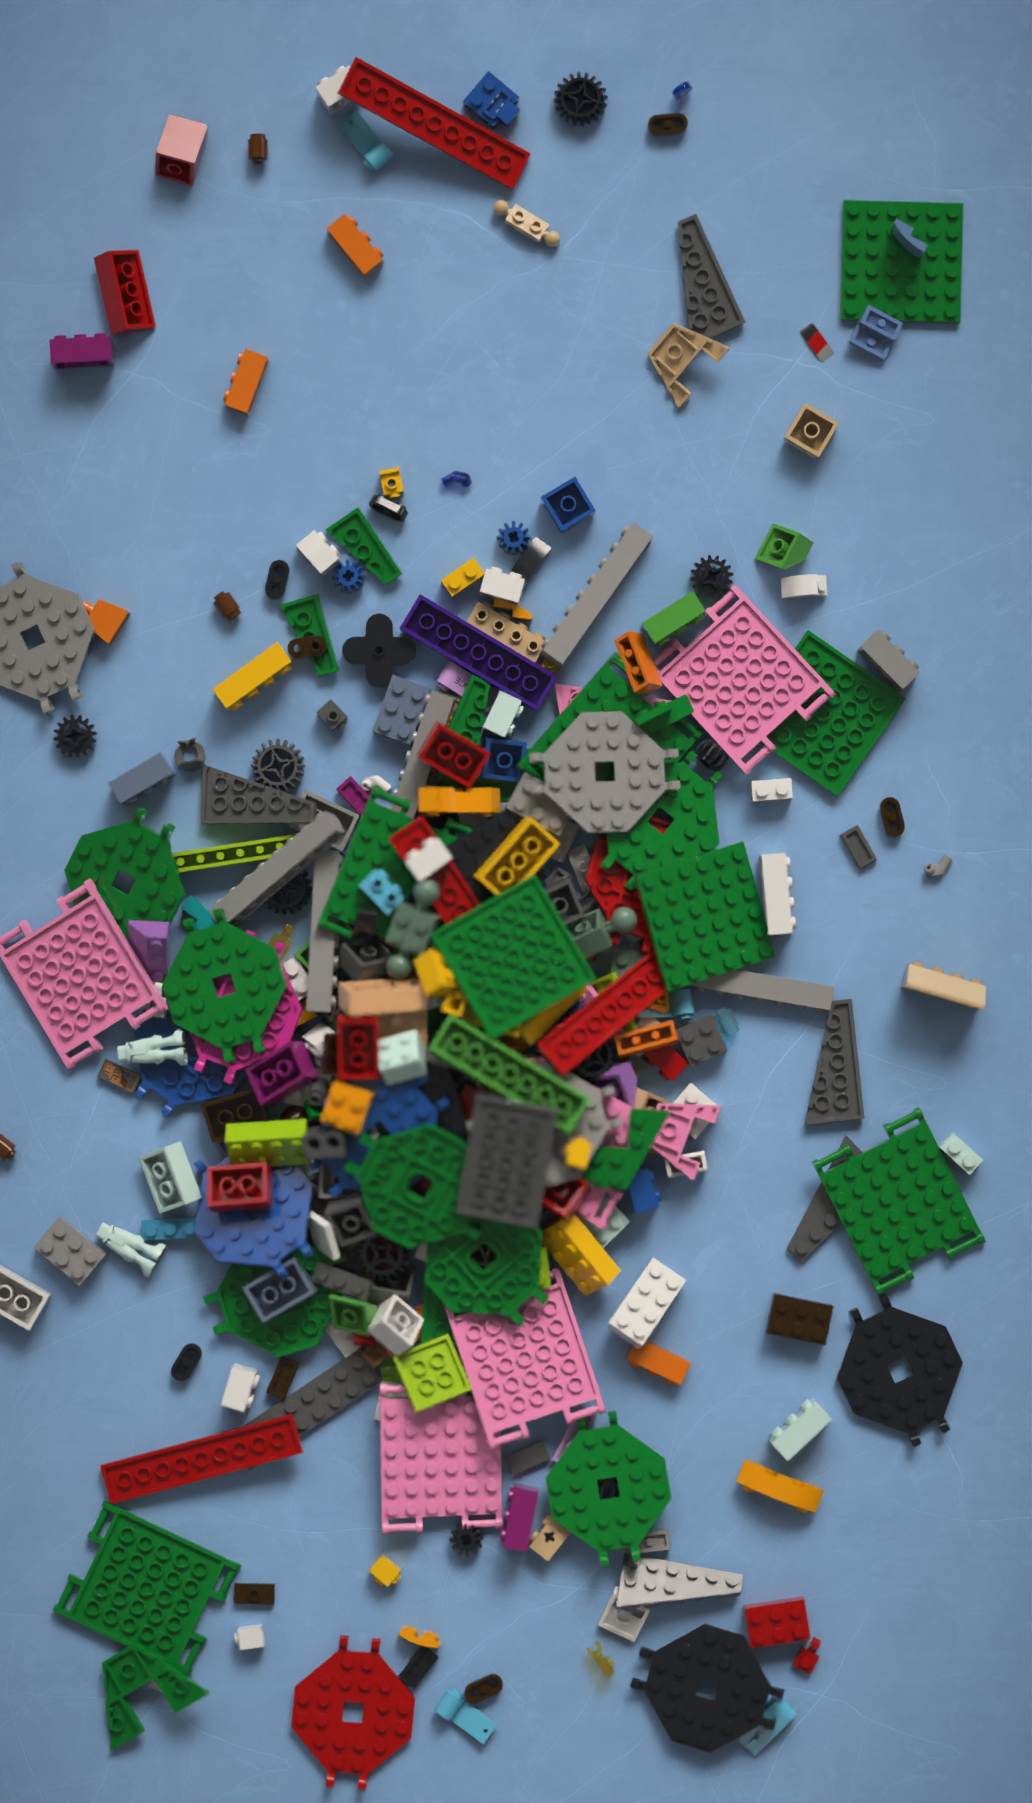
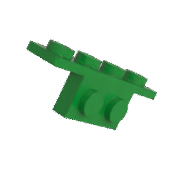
[633,695,694,735]

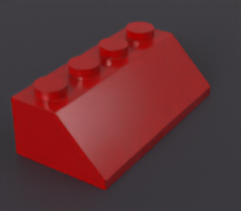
[94,250,156,335]

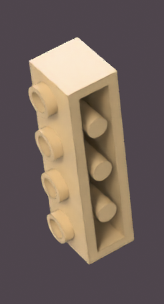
[466,601,545,663]

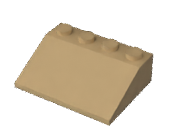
[901,961,986,1010]

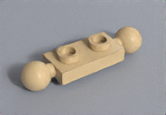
[493,200,560,247]

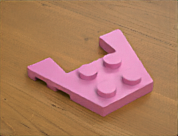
[652,1103,722,1180]

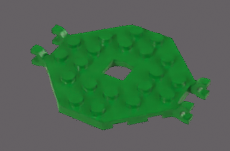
[599,750,722,891]
[64,807,186,940]
[162,908,288,1063]
[344,1123,481,1249]
[425,1216,549,1326]
[203,1244,348,1357]
[546,1411,672,1566]

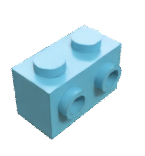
[357,869,405,915]

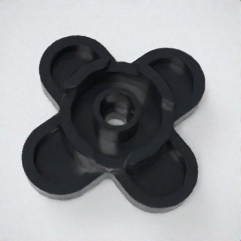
[342,613,416,688]

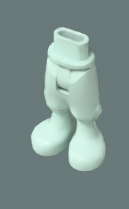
[117,1028,188,1066]
[95,1223,167,1278]

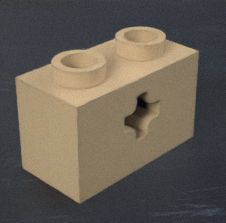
[529,1515,571,1561]

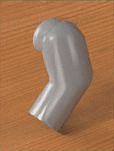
[924,855,952,877]

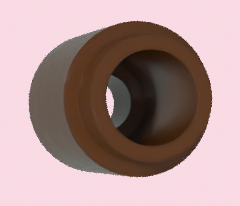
[248,133,268,164]
[213,591,242,622]
[0,1134,17,1161]

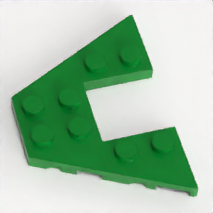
[582,1108,672,1189]
[102,1642,209,1751]

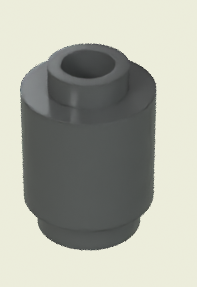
[306,1077,330,1106]

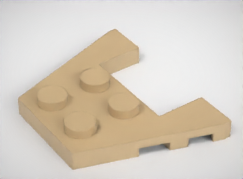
[647,323,730,408]

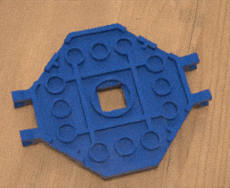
[133,995,253,1117]
[308,1074,450,1197]
[194,1139,315,1279]

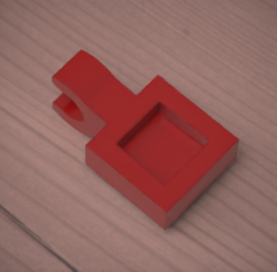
[792,1637,821,1675]

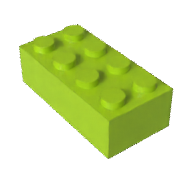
[225,1119,311,1166]

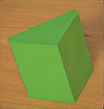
[329,1295,378,1337]

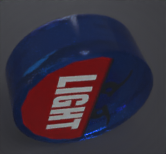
[672,82,692,100]

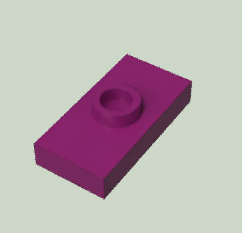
[336,776,369,816]

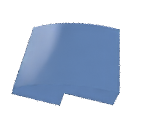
[891,219,928,259]
[848,305,903,361]

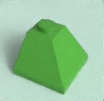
[755,523,813,570]

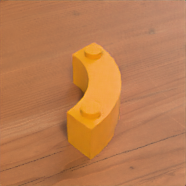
[419,787,500,817]
[736,1459,824,1514]

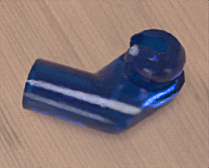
[441,471,472,487]

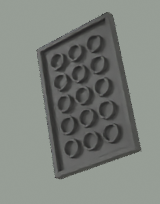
[457,1094,558,1228]

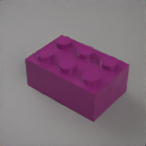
[49,333,115,369]
[245,1041,319,1106]
[500,1483,538,1552]

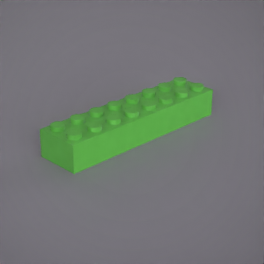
[428,1014,590,1137]

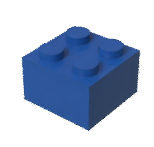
[541,477,596,534]
[480,736,527,782]
[628,1167,661,1213]

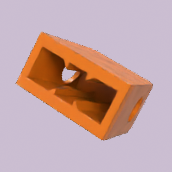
[83,599,130,645]

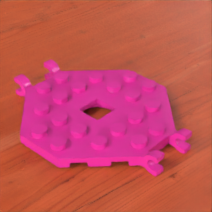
[189,930,303,1084]

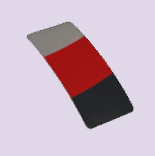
[800,323,834,362]

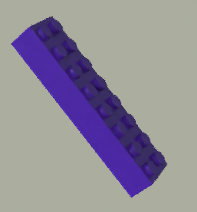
[399,594,558,712]

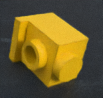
[379,467,404,499]

